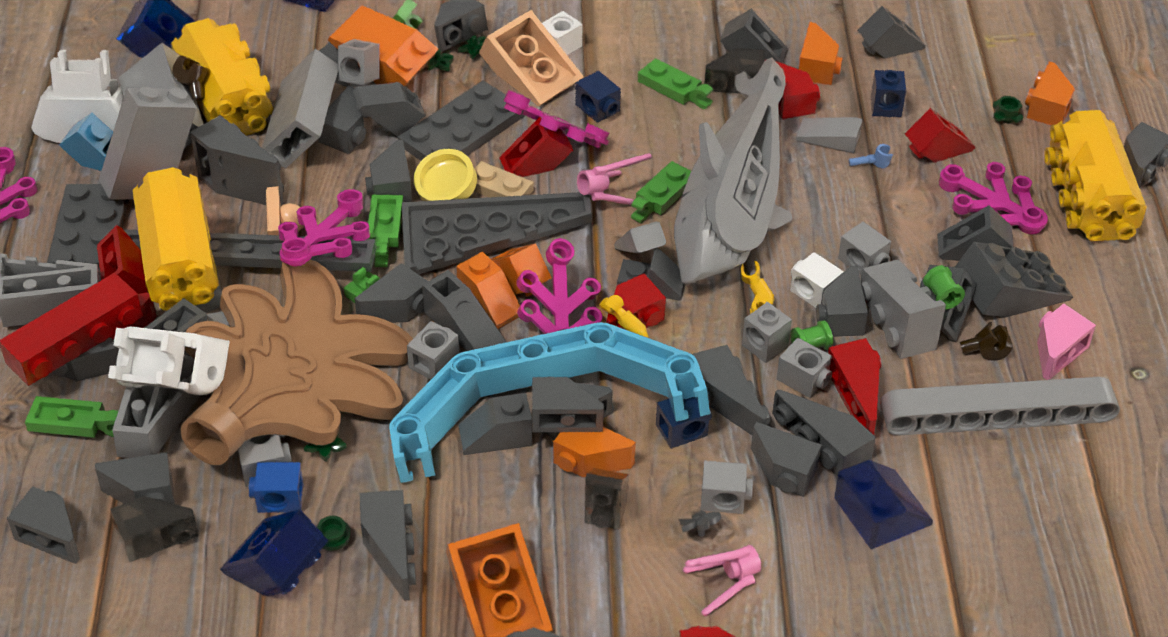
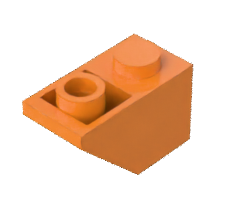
[1025,61,1075,125]

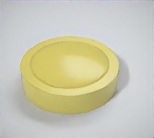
[414,149,477,201]

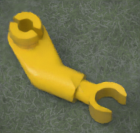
[741,260,774,314]
[599,295,649,338]

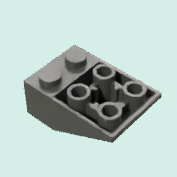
[190,115,284,206]
[955,241,1073,317]

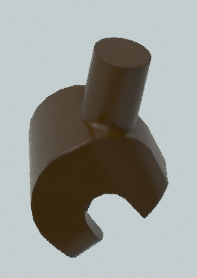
[172,55,208,101]
[960,322,1013,361]

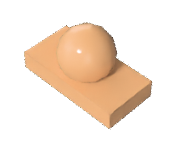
[266,186,304,235]

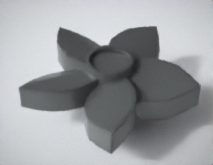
[679,510,722,537]

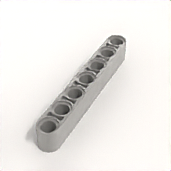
[880,377,1120,436]

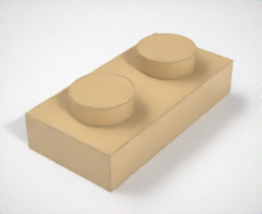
[474,161,534,197]

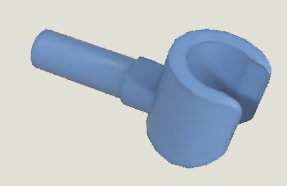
[848,144,893,168]

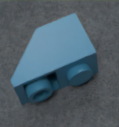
[59,112,113,171]

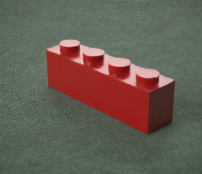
[0,272,143,386]

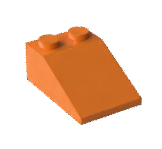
[328,5,439,87]
[446,523,553,637]

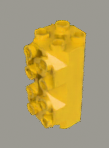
[171,18,273,136]
[1044,110,1147,241]
[132,167,219,311]

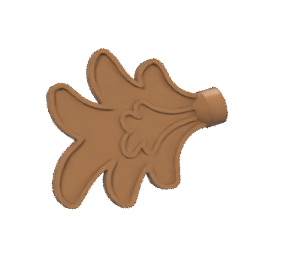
[181,259,413,465]

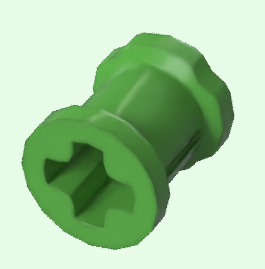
[923,265,965,310]
[790,320,834,350]

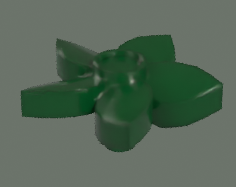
[458,35,486,60]
[427,49,454,71]
[304,435,347,462]

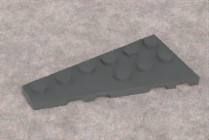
[402,192,592,275]

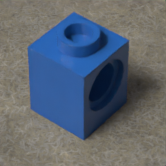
[249,462,304,513]

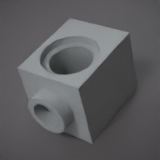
[338,39,379,88]
[838,221,891,275]
[742,302,792,363]
[407,321,459,379]
[776,338,832,398]
[700,461,753,514]

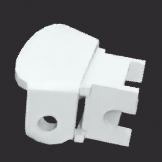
[31,50,124,143]
[108,327,230,395]

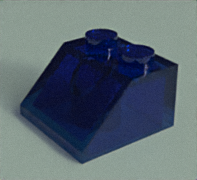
[116,0,196,58]
[834,460,933,550]
[220,509,328,597]

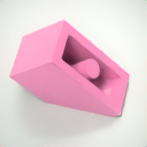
[1037,304,1096,380]

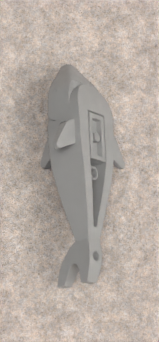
[674,57,793,285]

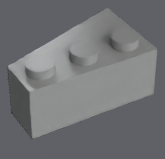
[0,253,101,327]
[861,260,946,359]
[112,355,201,458]

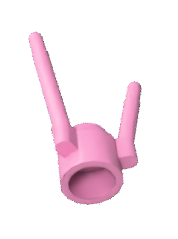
[577,153,652,205]
[683,545,761,616]

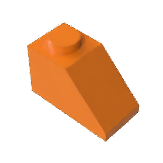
[799,22,843,86]
[491,243,552,297]
[456,251,520,329]
[553,427,636,478]

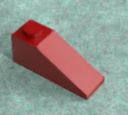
[828,338,881,435]

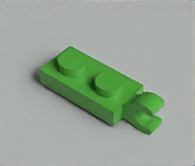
[638,58,713,109]
[631,161,691,223]
[368,194,403,267]
[25,396,118,438]

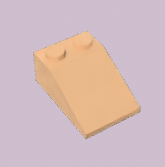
[479,10,584,107]

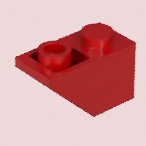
[606,273,666,329]

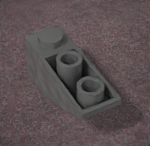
[422,270,506,351]
[692,345,770,435]
[772,389,876,479]
[360,490,416,601]

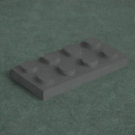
[398,80,525,161]
[47,184,129,278]

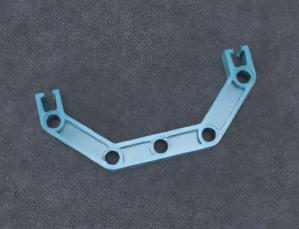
[389,322,710,483]

